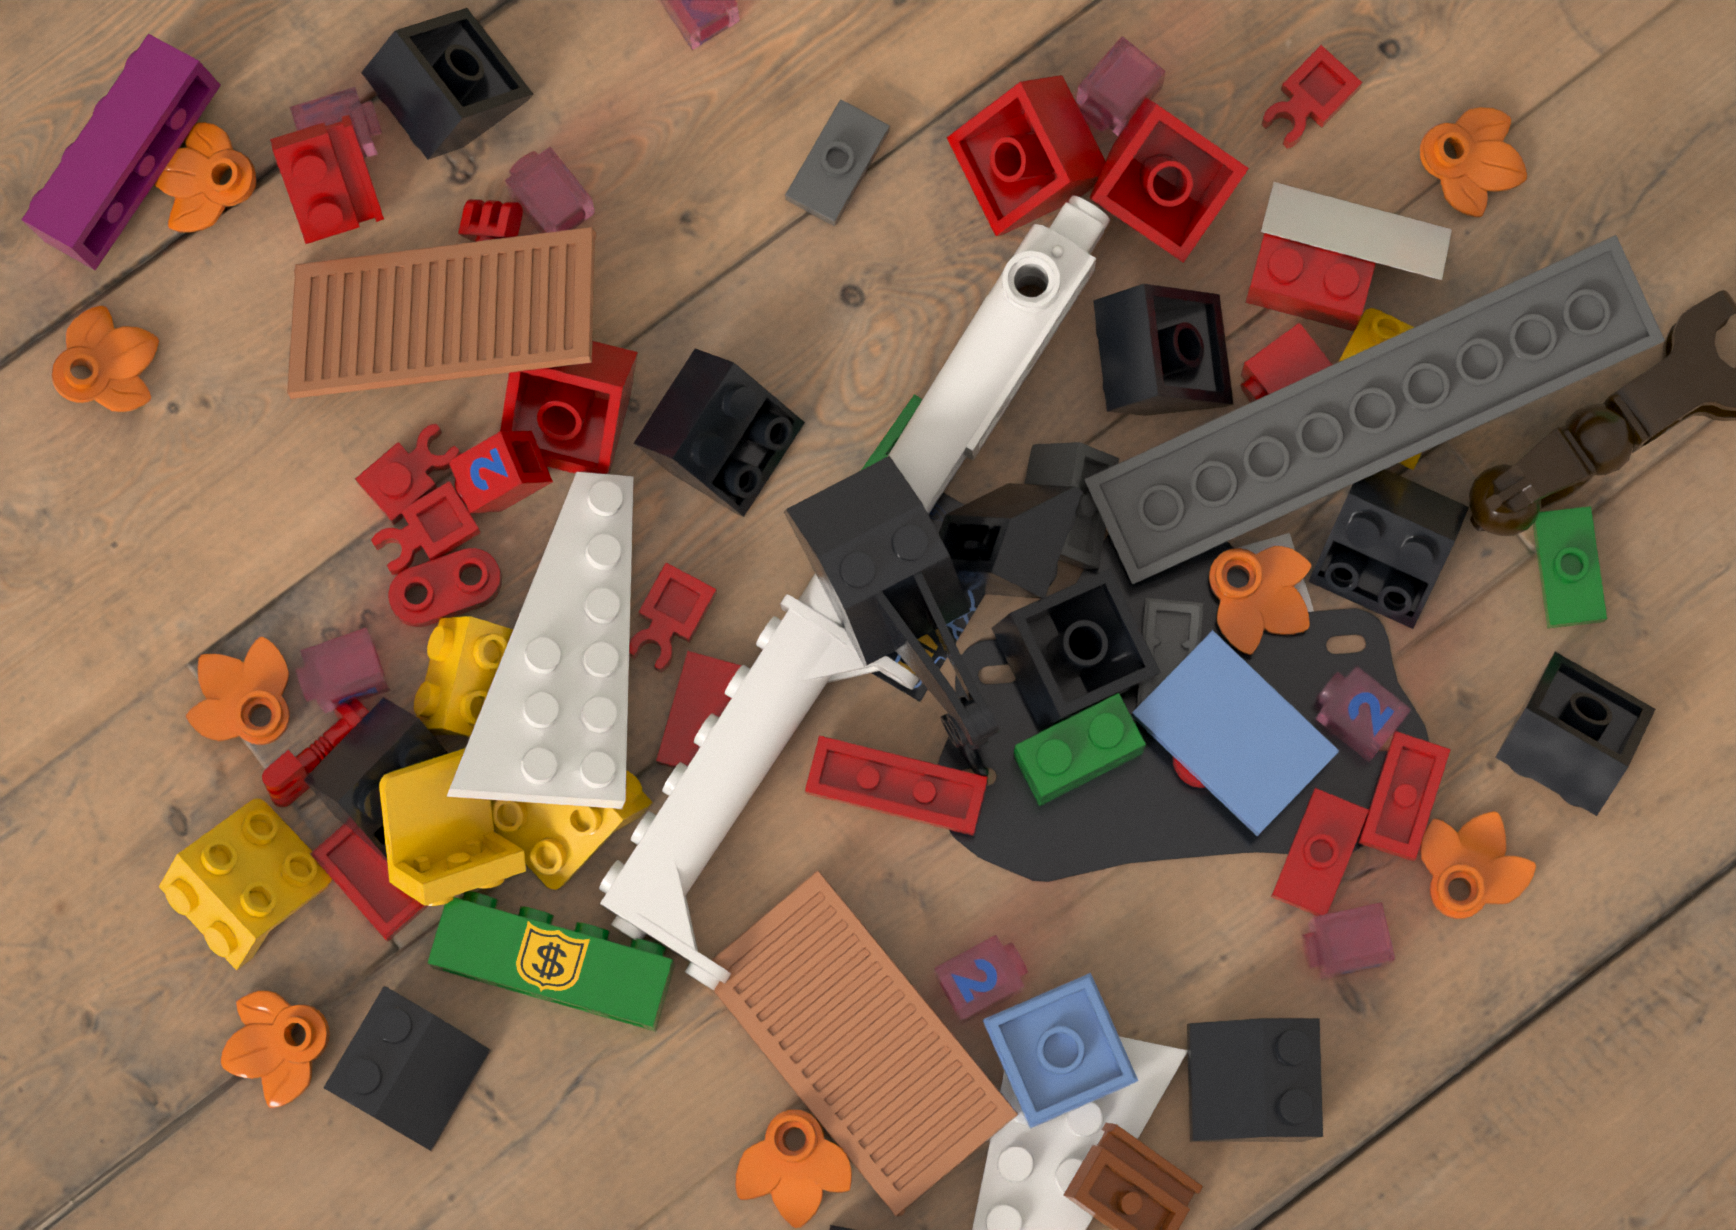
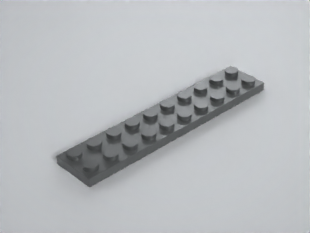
[1084,235,1665,584]

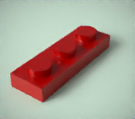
[805,735,988,836]

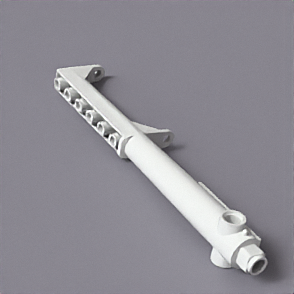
[599,195,1110,990]

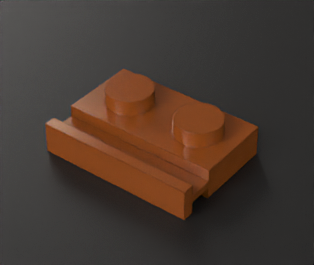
[1063,1122,1203,1230]

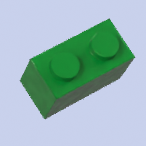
[1013,693,1146,806]

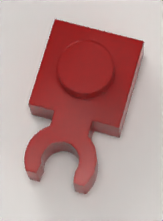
[1261,45,1363,149]
[355,423,461,525]
[371,481,481,575]
[629,563,717,673]

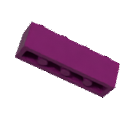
[21,34,221,271]

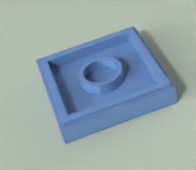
[983,973,1138,1129]

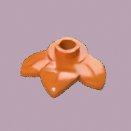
[1420,107,1527,218]
[154,122,256,232]
[52,306,159,412]
[1209,546,1312,655]
[185,637,290,745]
[1420,811,1536,919]
[221,991,330,1108]
[735,1109,852,1229]

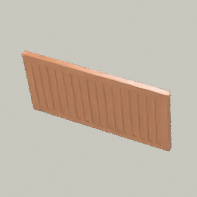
[287,227,597,399]
[712,871,1019,1216]

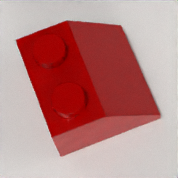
[946,75,1105,236]
[1089,97,1249,263]
[1245,233,1376,332]
[500,341,638,474]

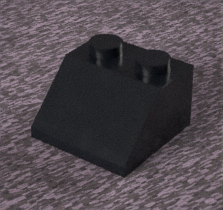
[361,8,533,160]
[1093,284,1233,416]
[991,569,1161,732]
[1495,651,1656,816]
[323,986,491,1152]
[1187,1018,1323,1142]

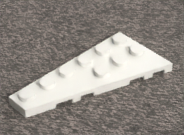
[447,472,634,809]
[972,1036,1188,1230]

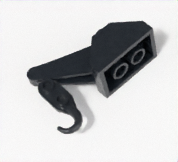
[784,456,1000,777]

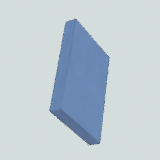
[1131,630,1339,837]

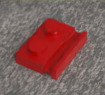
[270,115,384,244]

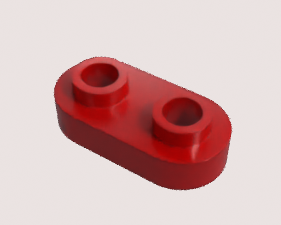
[388,548,502,627]

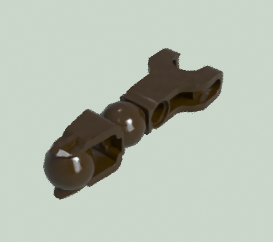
[1469,290,1736,536]

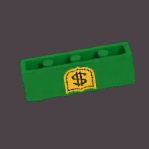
[427,891,675,1032]

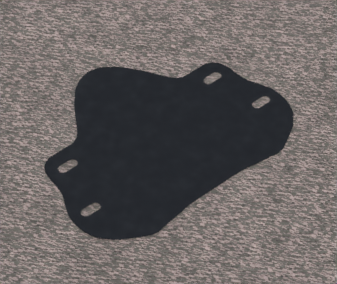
[938,535,1429,882]

